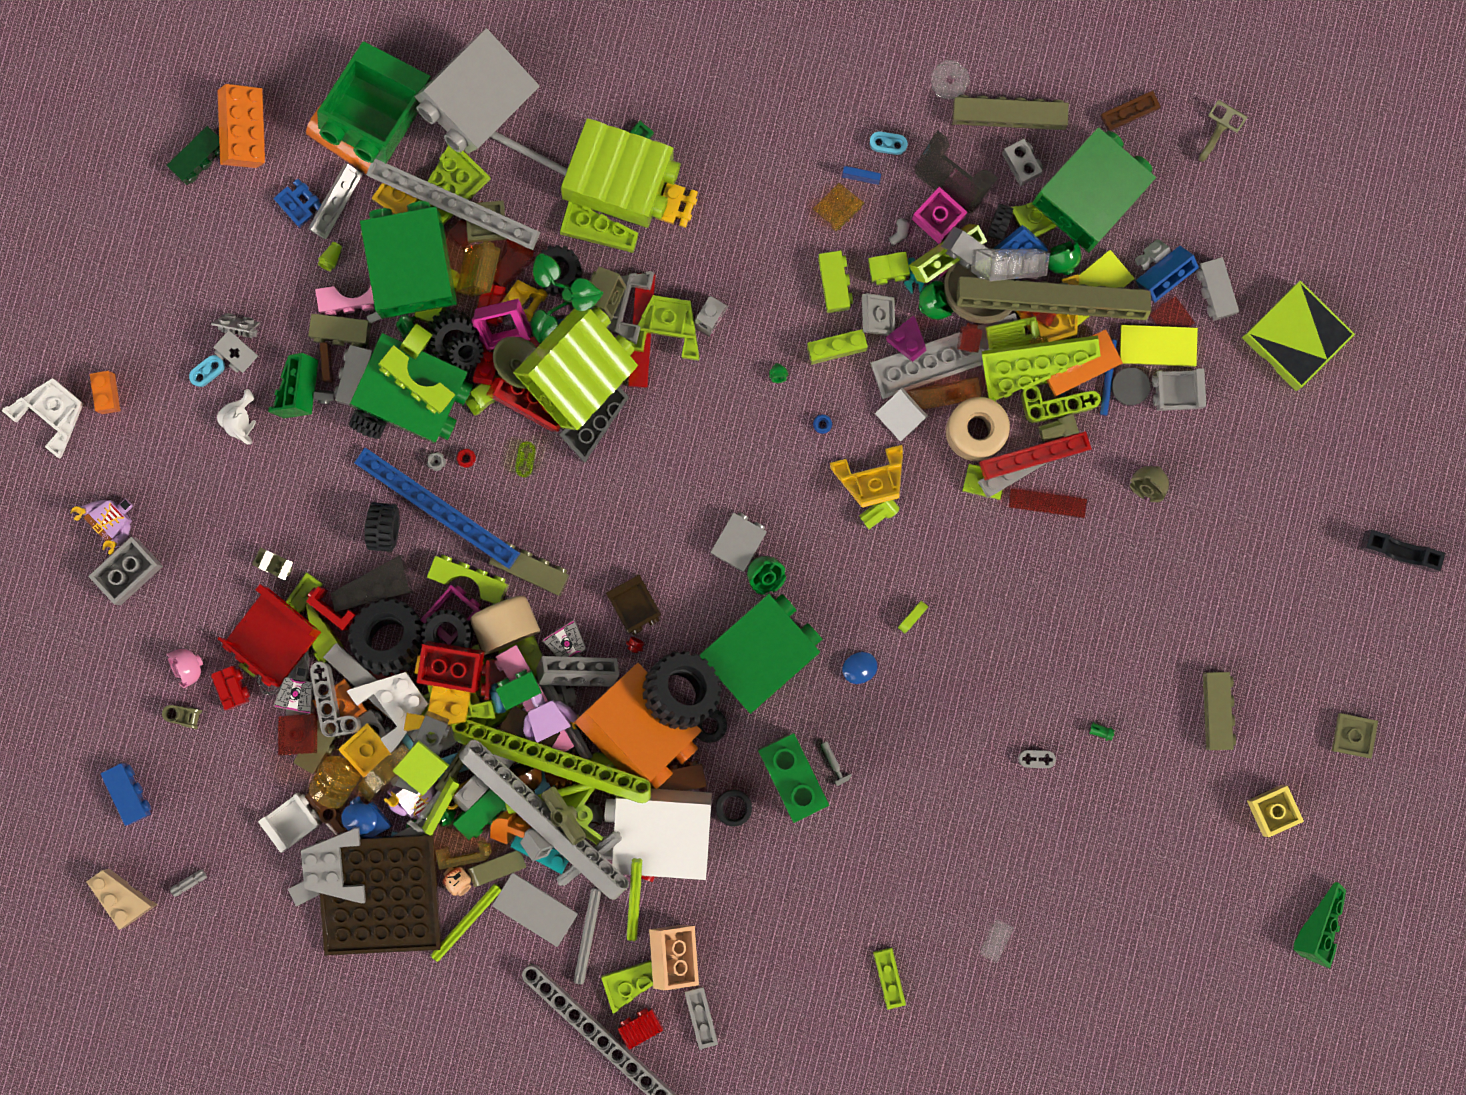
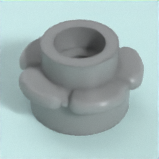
[427,452,446,471]

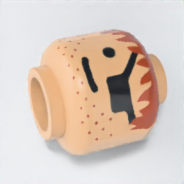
[442,867,471,896]

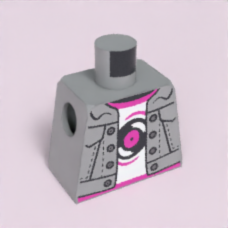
[695,296,729,337]
[543,620,587,657]
[274,667,315,714]

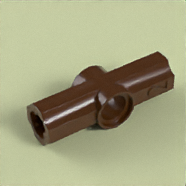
[305,786,348,836]

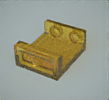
[435,839,492,870]

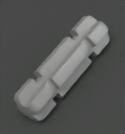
[170,869,207,897]

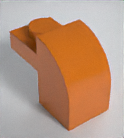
[490,810,532,844]

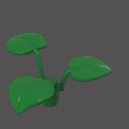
[531,253,604,344]

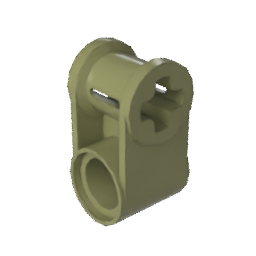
[162,705,202,729]

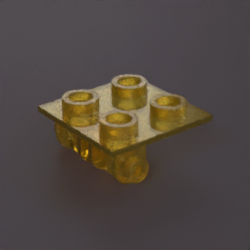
[813,183,865,231]

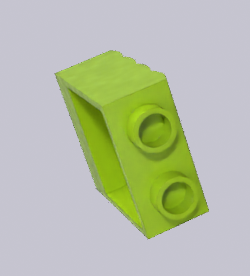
[561,118,681,228]
[513,307,638,430]

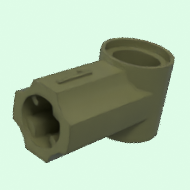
[1038,415,1079,443]

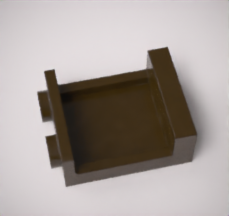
[606,575,662,635]

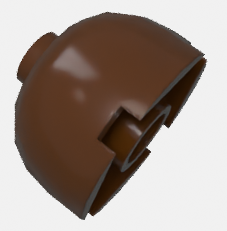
[509,763,542,793]

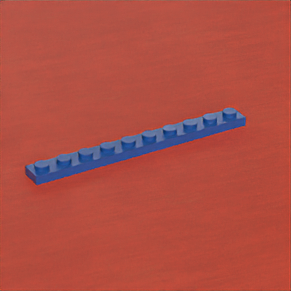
[354,448,520,569]

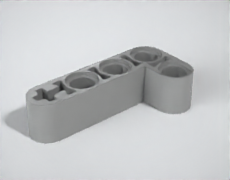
[310,662,361,737]

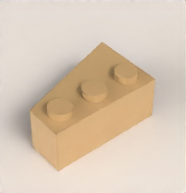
[86,869,158,930]

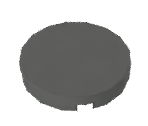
[1111,368,1150,406]

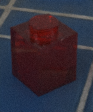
[957,323,983,353]

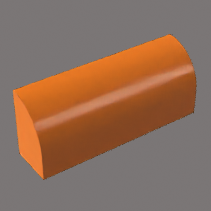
[306,105,371,174]

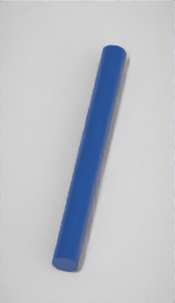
[1100,339,1117,416]

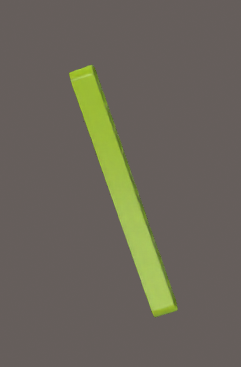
[452,719,651,804]

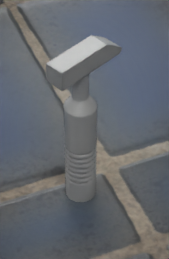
[821,741,852,786]
[407,791,441,832]

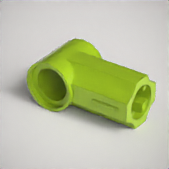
[859,500,899,529]

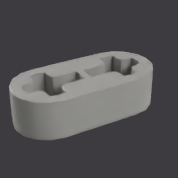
[1018,750,1056,768]

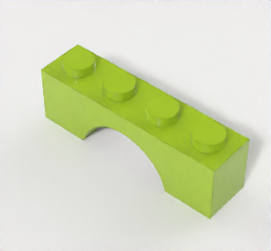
[378,345,455,414]
[427,555,509,604]

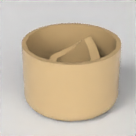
[946,397,1010,461]
[470,595,540,655]

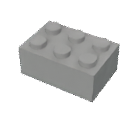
[88,537,163,606]

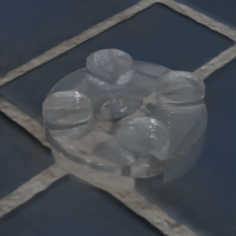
[931,60,969,99]

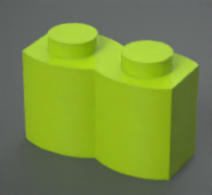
[868,252,910,285]

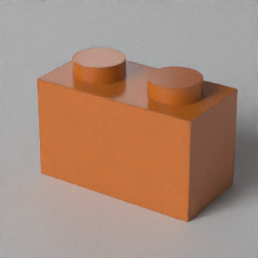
[90,371,121,414]

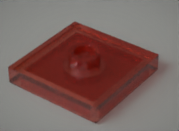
[278,714,317,756]

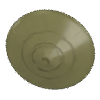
[493,336,537,389]

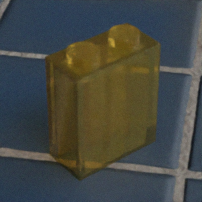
[456,241,501,297]

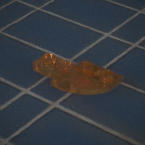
[906,377,981,409]

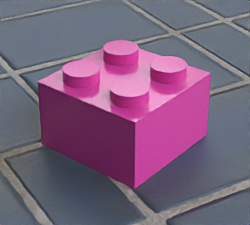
[912,187,967,244]

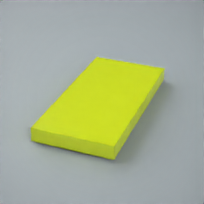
[1077,250,1135,326]
[1119,325,1198,367]

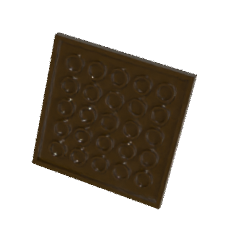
[316,834,441,956]

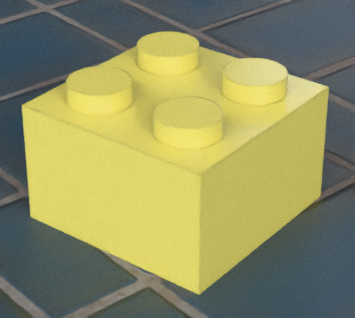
[1247,785,1304,837]

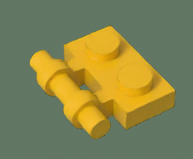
[656,183,698,228]

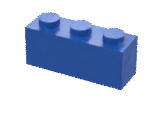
[1136,246,1199,303]
[101,763,151,826]

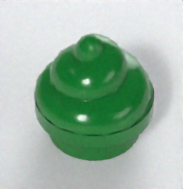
[769,363,788,383]
[439,809,456,827]

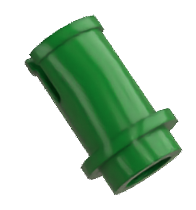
[1089,722,1115,741]

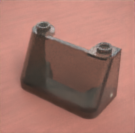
[914,131,998,214]

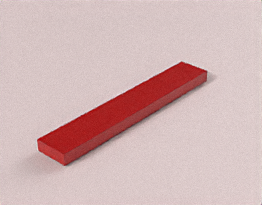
[628,273,656,388]
[979,431,1092,480]

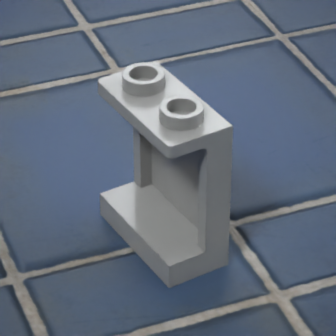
[1152,368,1206,411]
[710,512,767,573]

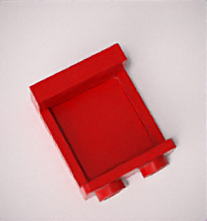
[306,586,359,631]

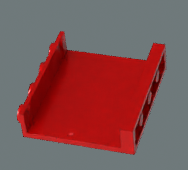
[218,584,321,687]

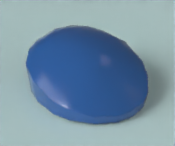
[842,652,877,684]
[342,803,377,835]

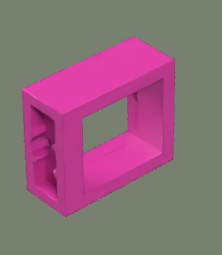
[472,298,532,350]
[421,585,481,645]

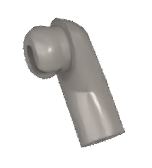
[888,218,909,246]

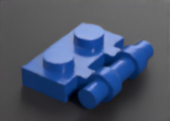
[273,179,322,228]

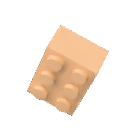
[649,925,699,990]

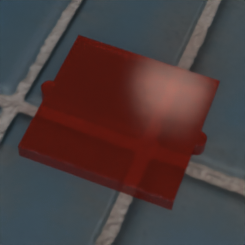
[1150,296,1195,328]

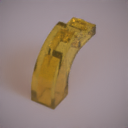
[357,744,410,802]

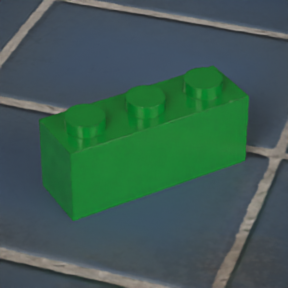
[453,788,507,840]

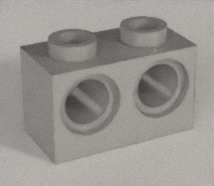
[1002,139,1043,186]

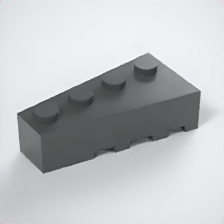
[558,386,629,463]

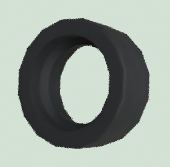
[716,789,752,827]

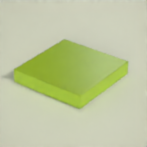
[393,740,449,795]

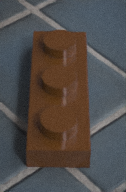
[1101,90,1161,131]

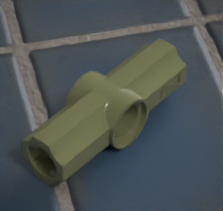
[541,787,586,845]

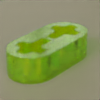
[515,441,536,478]

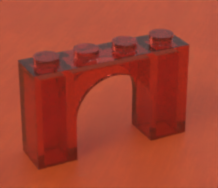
[449,201,536,287]

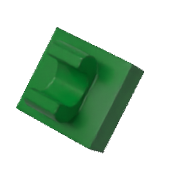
[395,314,416,340]

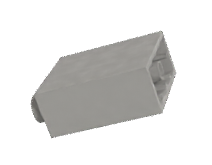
[414,28,540,154]

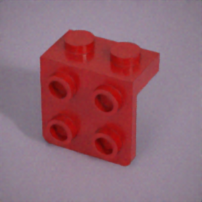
[481,660,507,700]

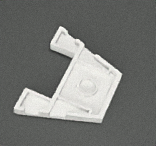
[2,378,84,458]
[347,672,428,753]

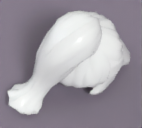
[217,389,256,444]

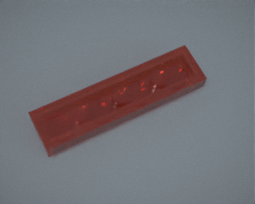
[1008,488,1087,519]

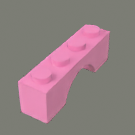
[315,285,374,316]

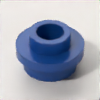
[813,415,832,434]

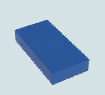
[842,166,881,185]

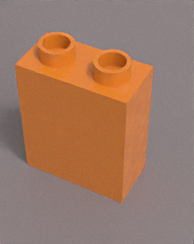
[574,663,702,789]

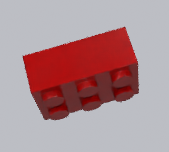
[417,641,485,693]

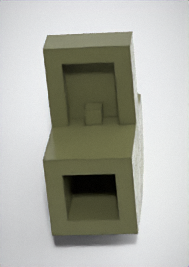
[252,547,293,580]

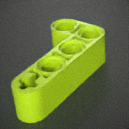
[1021,386,1101,423]

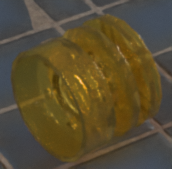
[309,756,360,808]

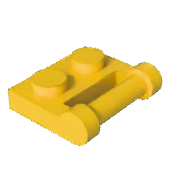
[501,280,548,321]

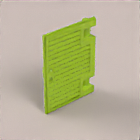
[985,317,1047,386]

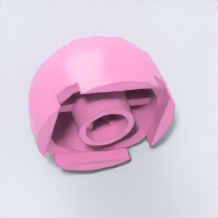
[167,649,203,688]

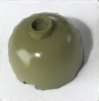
[1130,466,1169,502]

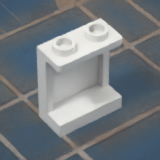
[258,793,322,853]

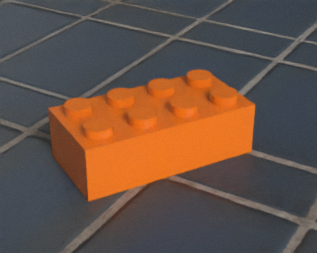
[218,84,265,168]

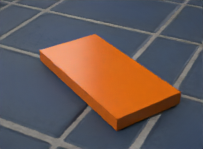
[1047,329,1123,397]

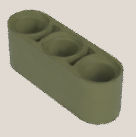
[467,850,527,887]

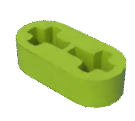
[898,600,929,634]

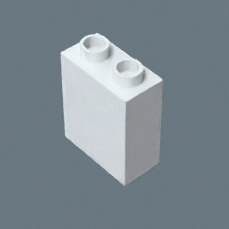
[602,789,712,880]

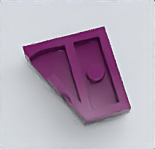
[886,316,926,362]

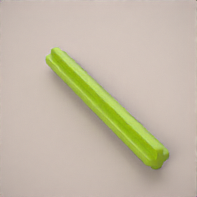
[627,858,642,941]
[431,884,502,962]

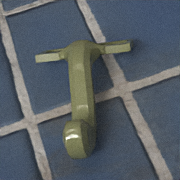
[1198,99,1248,162]

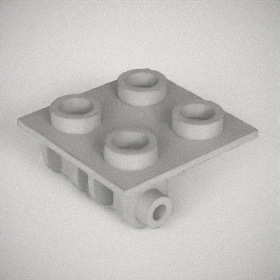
[211,313,260,338]

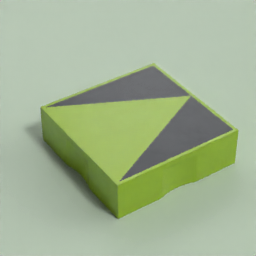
[1242,281,1355,391]

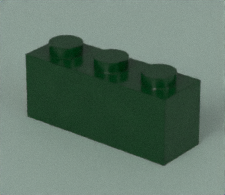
[166,126,220,185]

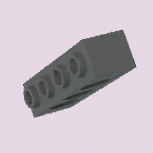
[395,711,451,794]

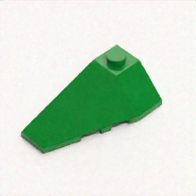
[1293,882,1346,968]

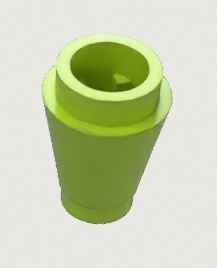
[318,242,342,271]

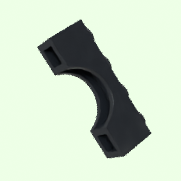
[1360,530,1446,573]

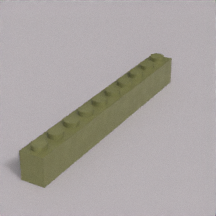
[957,276,1151,320]

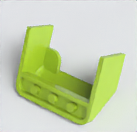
[562,752,618,845]

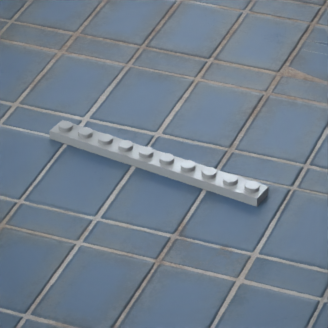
[366,159,541,250]

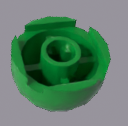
[1042,241,1082,275]
[919,280,954,320]
[747,555,786,595]

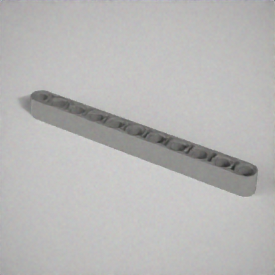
[459,740,629,900]
[522,964,677,1095]

